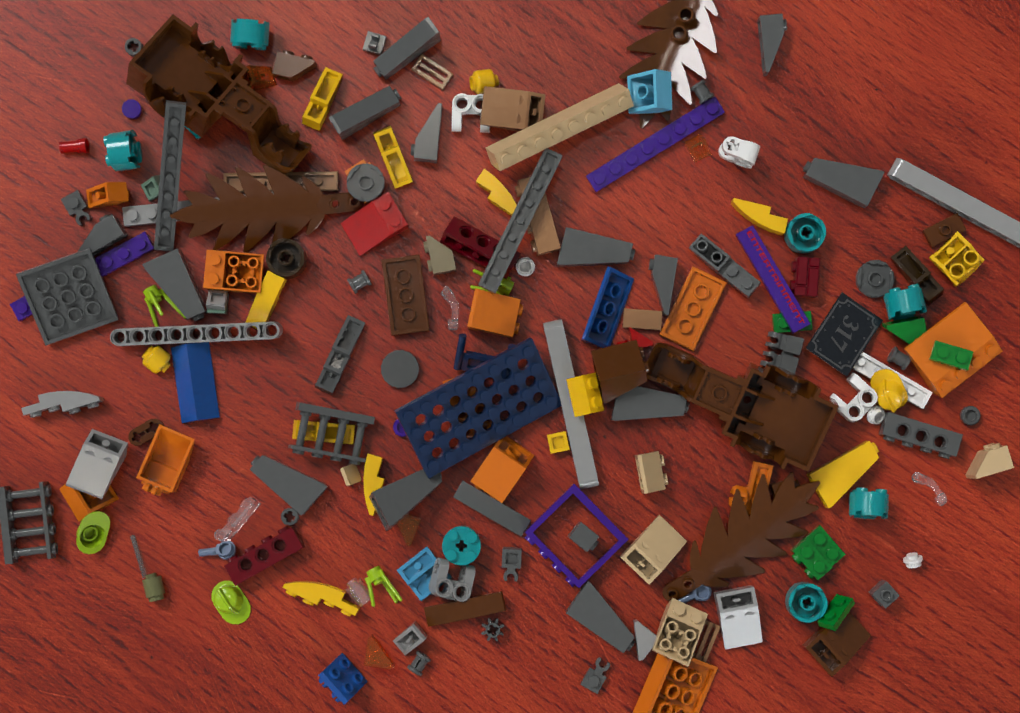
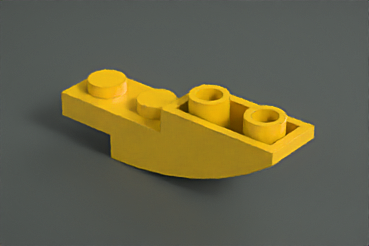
[282,581,360,617]

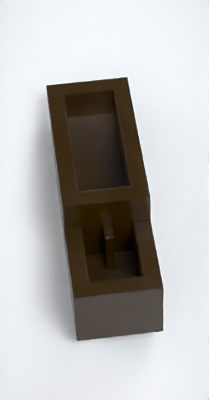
[891,246,944,306]

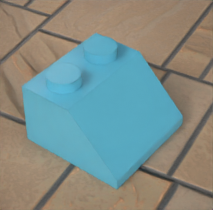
[627,69,672,114]

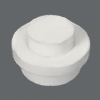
[516,257,535,277]
[867,405,885,424]
[903,552,923,568]

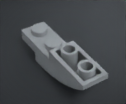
[21,391,104,418]

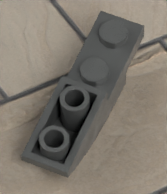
[689,233,761,298]

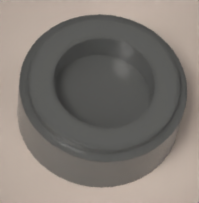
[960,406,980,425]

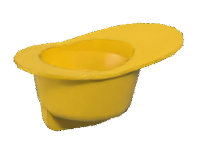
[870,369,908,412]

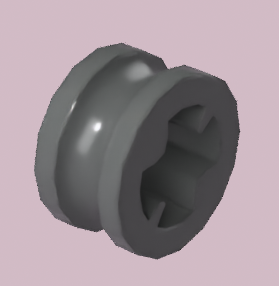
[125,38,143,57]
[281,508,299,525]

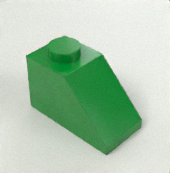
[882,316,926,344]

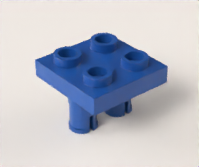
[318,653,368,704]

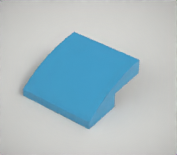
[397,546,452,601]

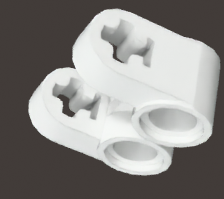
[452,93,490,133]
[718,136,760,169]
[830,372,878,422]

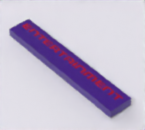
[735,225,810,334]

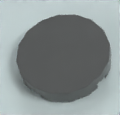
[347,163,385,202]
[855,260,894,298]
[381,350,419,388]

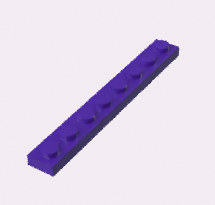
[586,96,725,193]
[10,232,154,321]

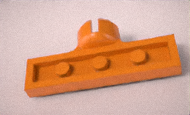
[729,461,773,517]

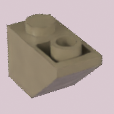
[423,236,456,276]

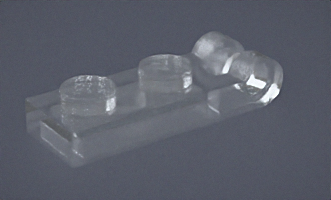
[214,497,261,542]

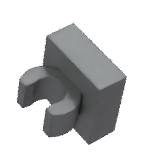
[363,31,387,55]

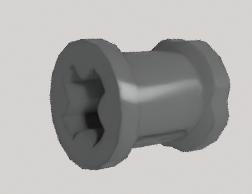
[690,79,714,105]
[347,270,372,294]
[886,346,911,370]
[407,650,432,676]

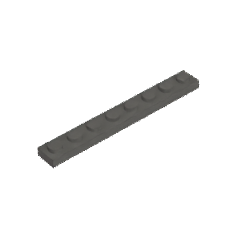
[154,100,186,251]
[478,148,563,294]

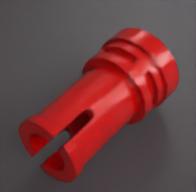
[59,138,89,154]

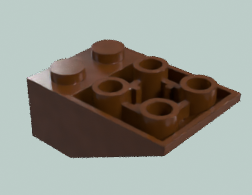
[802,611,871,677]

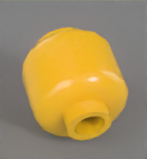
[469,69,499,94]
[141,345,171,374]

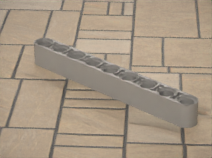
[887,158,1020,248]
[543,319,599,490]
[110,321,283,346]

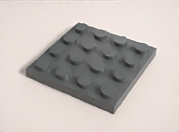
[16,248,119,345]

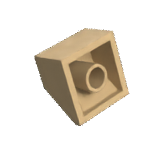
[965,443,1014,479]
[635,451,668,494]

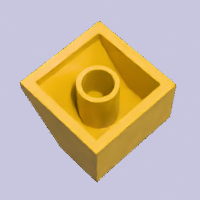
[566,373,604,417]

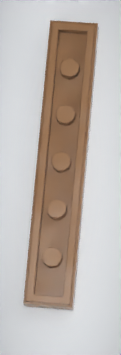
[223,171,338,193]

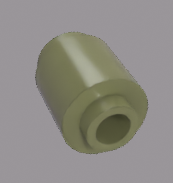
[142,573,165,602]

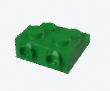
[791,525,846,580]

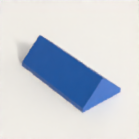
[581,266,634,348]
[171,342,220,423]

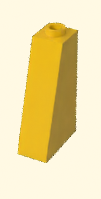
[806,441,879,509]

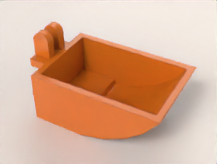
[136,424,195,496]

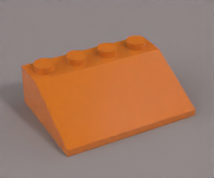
[904,302,1003,398]
[633,654,718,713]

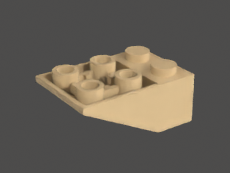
[620,515,687,585]
[652,598,708,667]

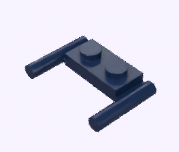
[453,334,515,378]

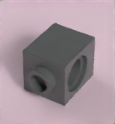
[567,522,599,552]
[868,580,900,609]

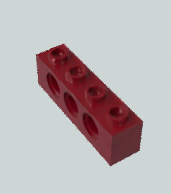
[440,216,521,280]
[224,525,305,586]

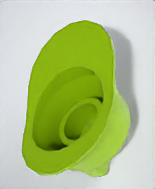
[76,511,110,554]
[212,581,251,624]

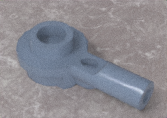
[198,541,236,560]
[678,584,712,603]

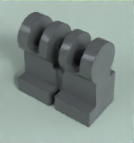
[760,331,804,374]

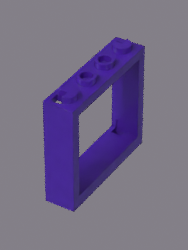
[524,484,629,588]

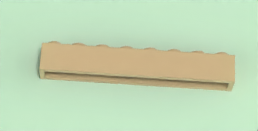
[486,83,634,171]

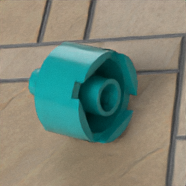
[230,19,270,51]
[103,130,142,171]
[784,213,826,254]
[883,284,927,320]
[849,488,889,519]
[442,525,481,565]
[785,582,828,623]

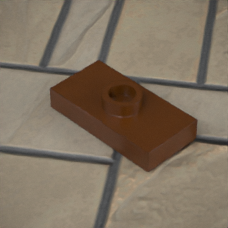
[922,213,966,247]

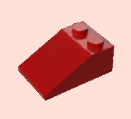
[340,192,409,256]

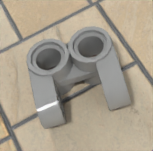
[429,558,476,602]

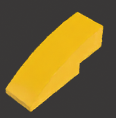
[302,67,343,131]
[373,126,413,189]
[476,169,517,216]
[731,198,788,236]
[245,271,287,330]
[292,420,355,444]
[363,453,385,516]

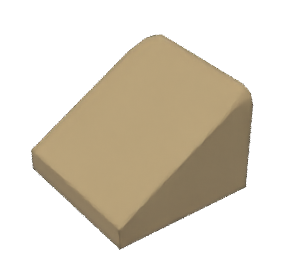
[340,464,362,486]

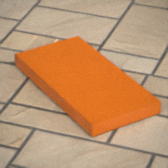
[659,266,727,351]

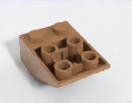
[480,86,546,132]

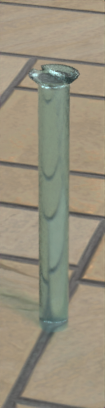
[130,535,147,579]

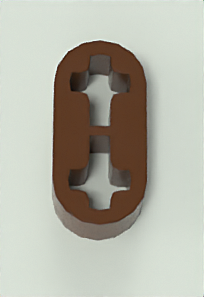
[128,419,164,446]

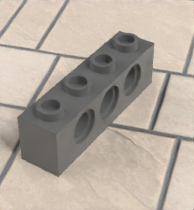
[878,412,963,459]

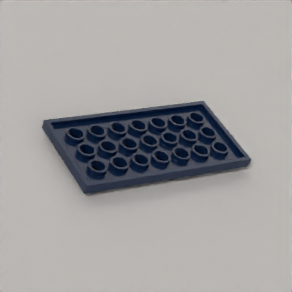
[394,338,562,479]

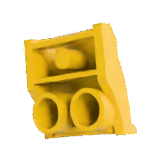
[929,231,984,287]

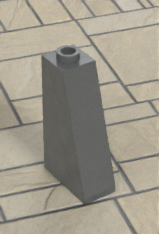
[373,17,441,80]
[329,86,401,141]
[803,158,885,208]
[557,227,635,267]
[142,248,207,322]
[611,386,690,421]
[249,455,329,516]
[369,469,442,531]
[565,580,635,653]

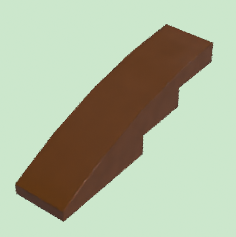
[424,591,506,627]

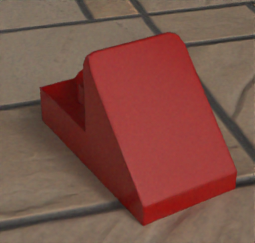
[617,327,653,348]

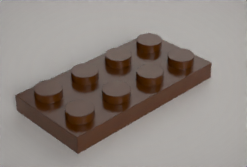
[381,255,430,336]

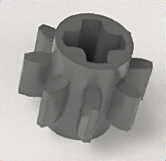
[481,617,504,641]

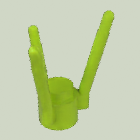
[470,269,515,296]
[143,285,186,327]
[365,566,402,607]

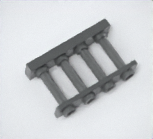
[288,402,375,465]
[0,481,58,565]

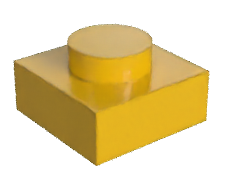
[547,431,570,454]

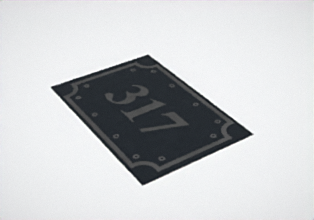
[806,292,883,376]

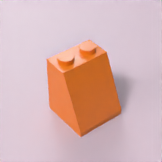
[467,288,523,338]
[470,436,534,503]

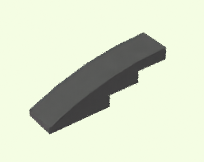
[315,315,365,395]
[453,481,531,537]

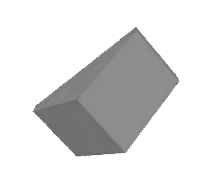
[633,619,656,661]
[393,621,428,655]

